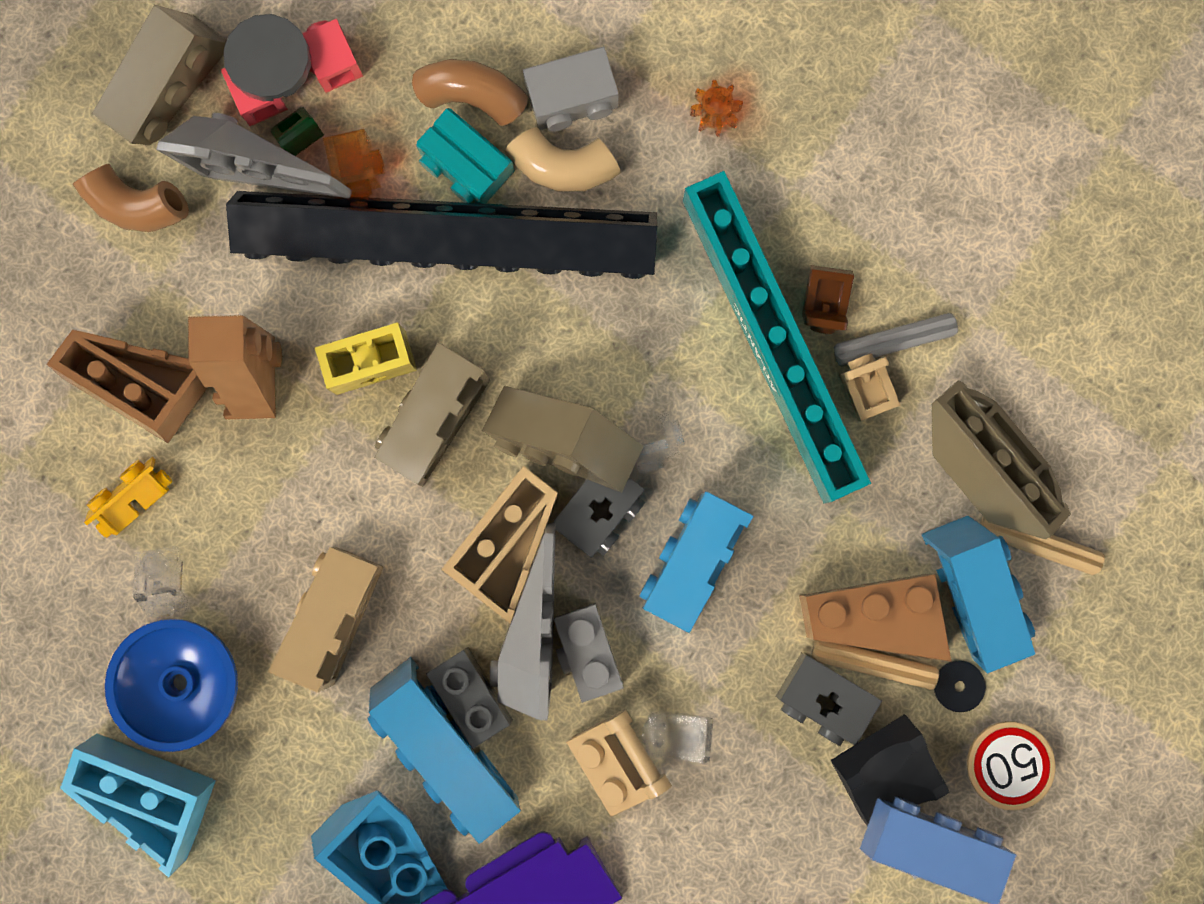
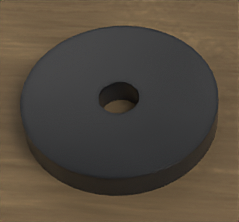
[934,661,986,713]

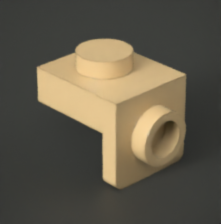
[840,353,900,421]

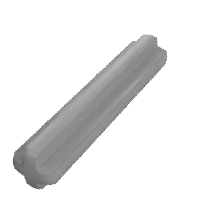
[834,313,958,366]

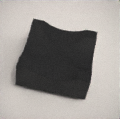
[830,714,950,827]

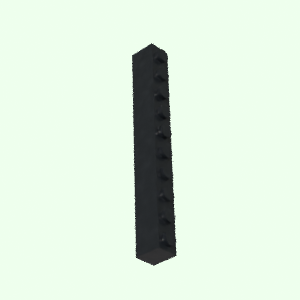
[226,191,658,279]

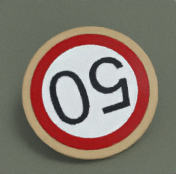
[967,721,1056,810]

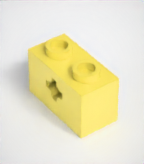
[315,322,417,395]

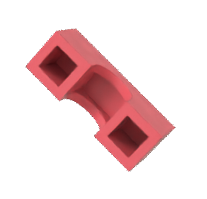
[220,19,363,126]

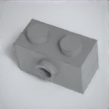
[523,47,619,132]
[554,603,624,703]

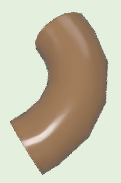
[412,59,529,126]
[73,164,189,232]

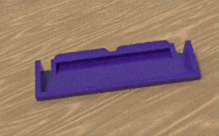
[420,831,622,904]

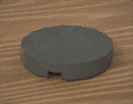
[224,14,311,102]

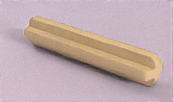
[980,517,1105,575]
[812,640,939,690]

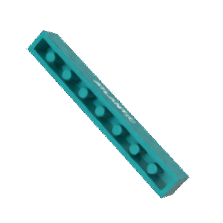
[682,171,871,504]

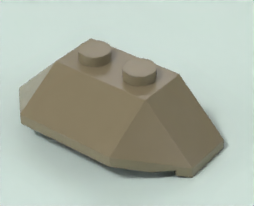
[931,380,1071,540]

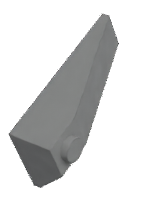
[156,113,352,198]
[490,523,556,720]

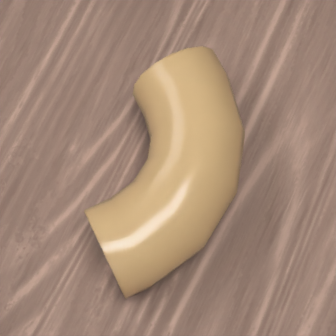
[505,127,621,192]

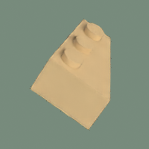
[268,547,384,693]

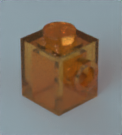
[323,129,386,197]

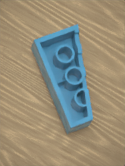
[367,657,521,844]

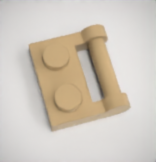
[566,709,672,817]

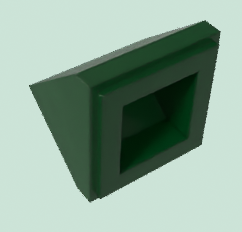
[270,107,324,156]

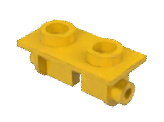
[84,457,173,538]

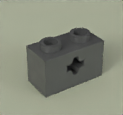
[553,478,646,558]
[426,647,513,749]
[775,652,882,746]

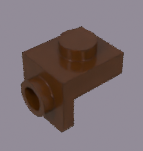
[802,265,854,334]

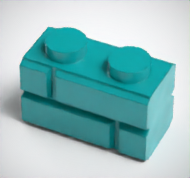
[416,108,515,204]

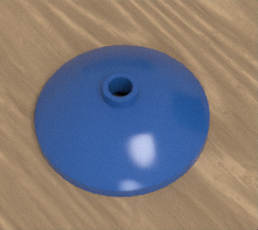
[105,619,238,752]

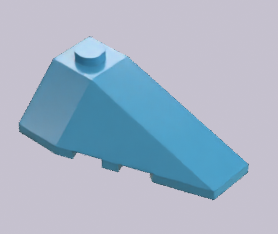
[311,790,447,904]

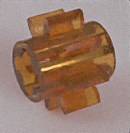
[690,80,743,137]

